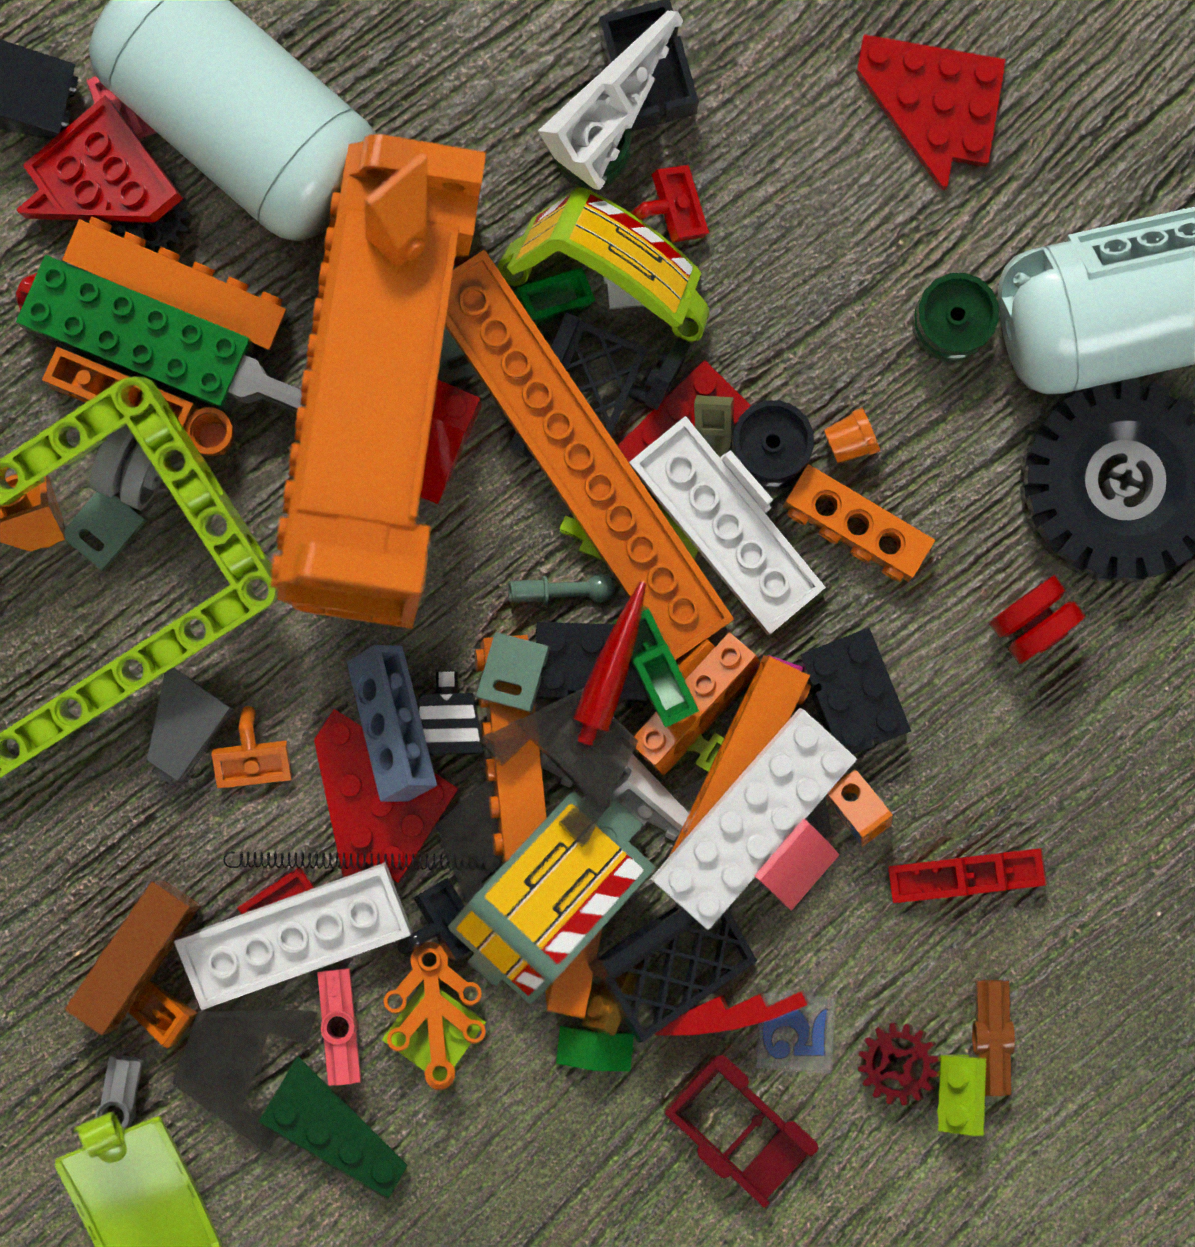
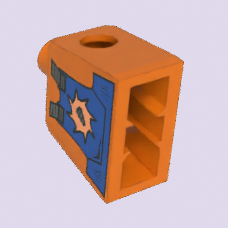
[826,769,893,847]

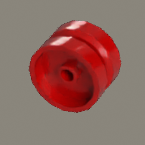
[988,574,1086,665]

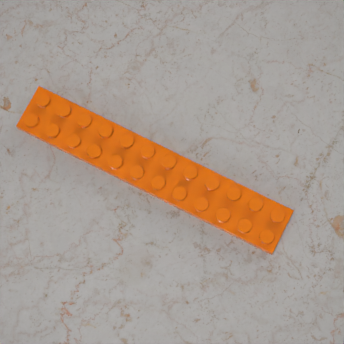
[445,249,735,660]

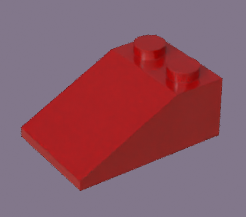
[419,380,482,505]

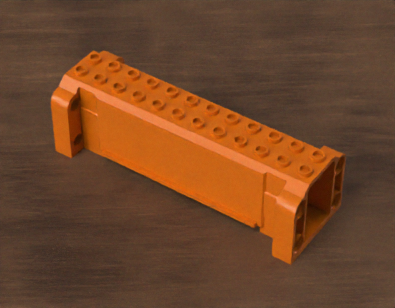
[271,134,486,629]

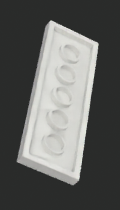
[629,416,826,635]
[650,708,857,930]
[174,862,412,1010]

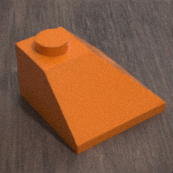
[365,153,427,268]
[0,474,65,552]

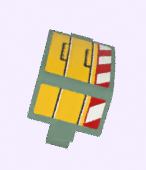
[448,792,655,1004]

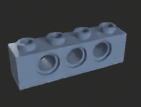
[347,645,437,802]

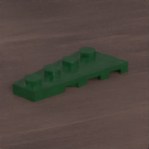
[258,1056,408,1199]

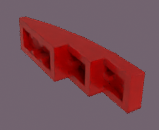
[888,848,1047,903]
[654,990,810,1035]

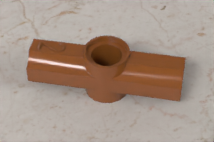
[972,980,1015,1096]

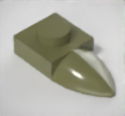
[694,395,734,457]

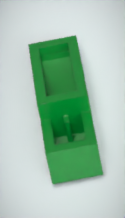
[514,267,596,327]
[612,606,699,728]

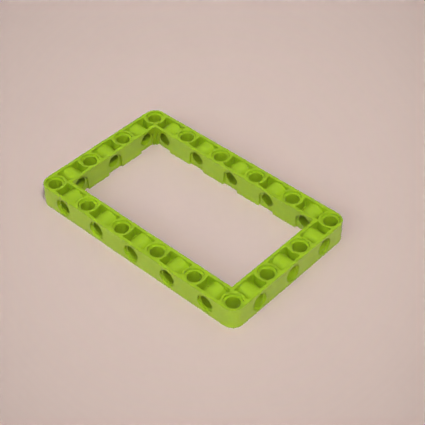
[0,377,277,778]

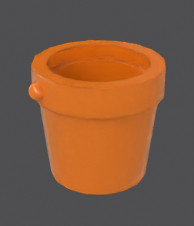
[185,407,234,456]
[823,408,881,464]

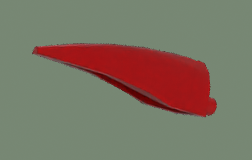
[573,581,647,746]

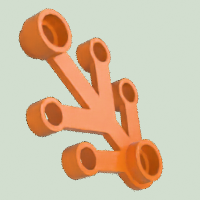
[384,942,485,1090]

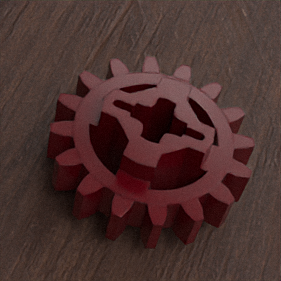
[858,1023,941,1106]

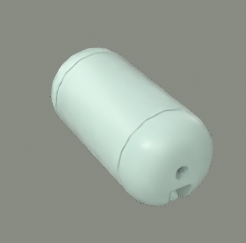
[89,0,376,241]
[998,207,1195,394]

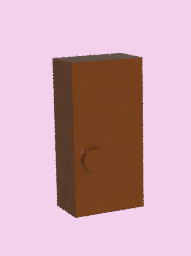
[64,880,201,1035]

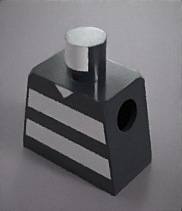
[418,672,485,755]

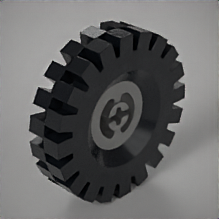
[1020,379,1195,583]

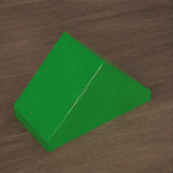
[556,1025,634,1072]

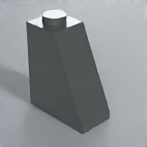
[147,667,235,784]

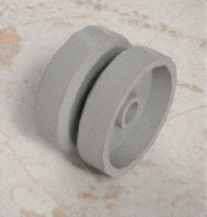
[90,425,172,511]

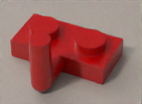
[630,165,709,243]

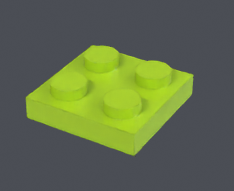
[382,981,487,1081]

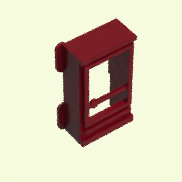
[663,1055,819,1208]

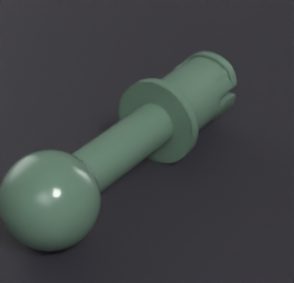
[508,574,615,605]

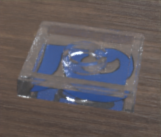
[756,992,836,1074]

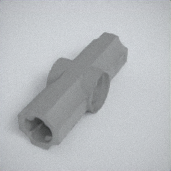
[95,1055,143,1130]

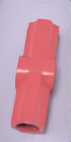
[317,968,361,1086]

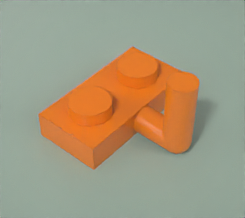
[211,706,292,789]

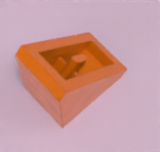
[129,981,198,1048]

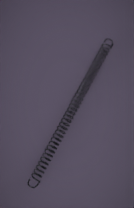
[223,851,501,871]

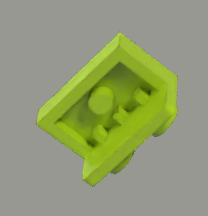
[937,1054,986,1136]

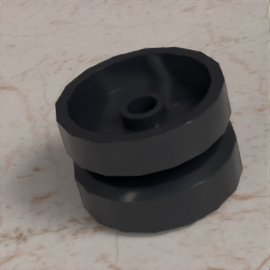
[729,400,814,491]

